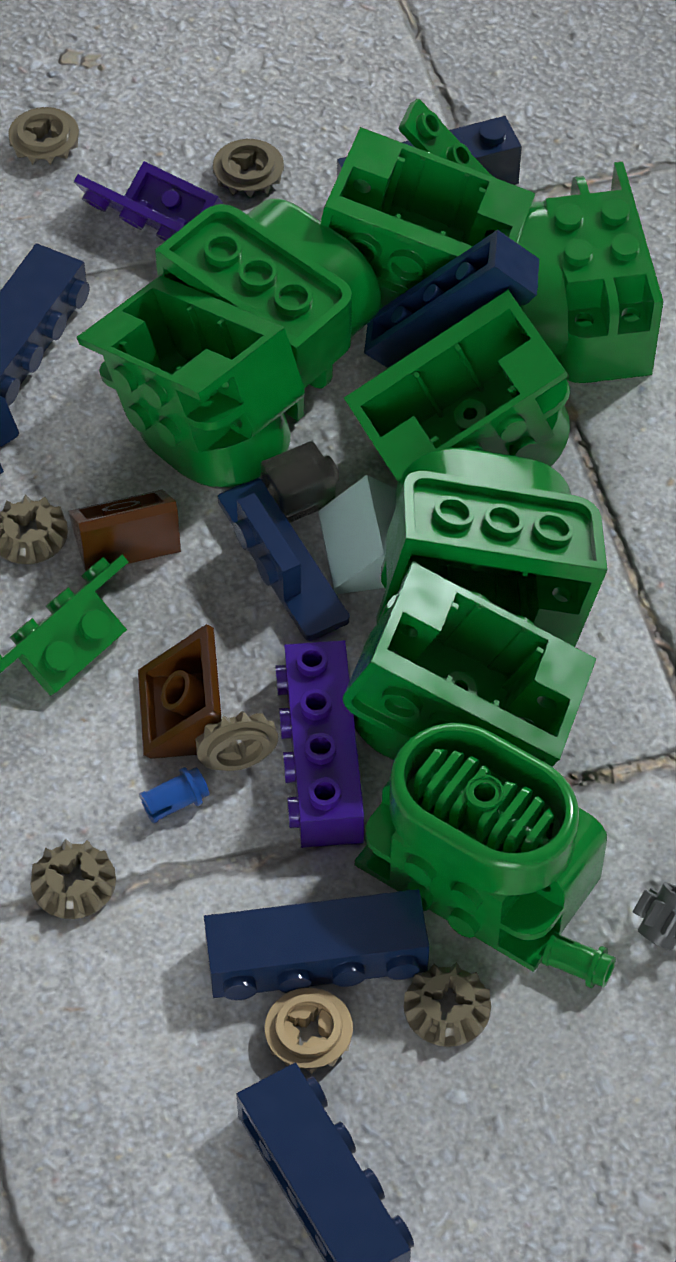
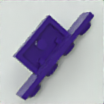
[73,161,223,241]

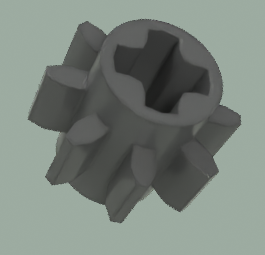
[632,882,676,950]

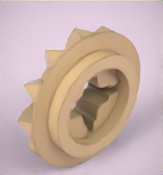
[265,988,353,1074]

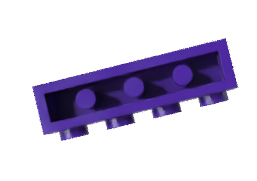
[275,640,364,848]

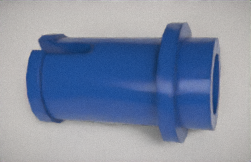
[139,767,210,823]

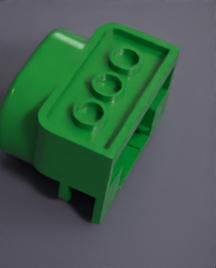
[320,127,536,309]
[499,161,664,383]
[155,198,382,421]
[76,275,305,487]
[344,290,570,483]
[376,448,608,647]
[342,562,597,767]
[354,723,607,972]

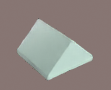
[318,475,396,594]

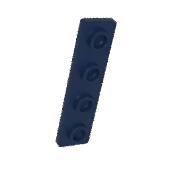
[218,478,350,641]

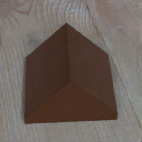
[68,489,181,571]
[138,624,222,759]

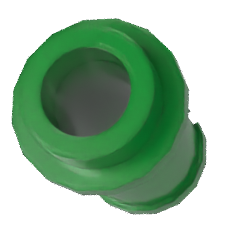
[542,932,616,989]

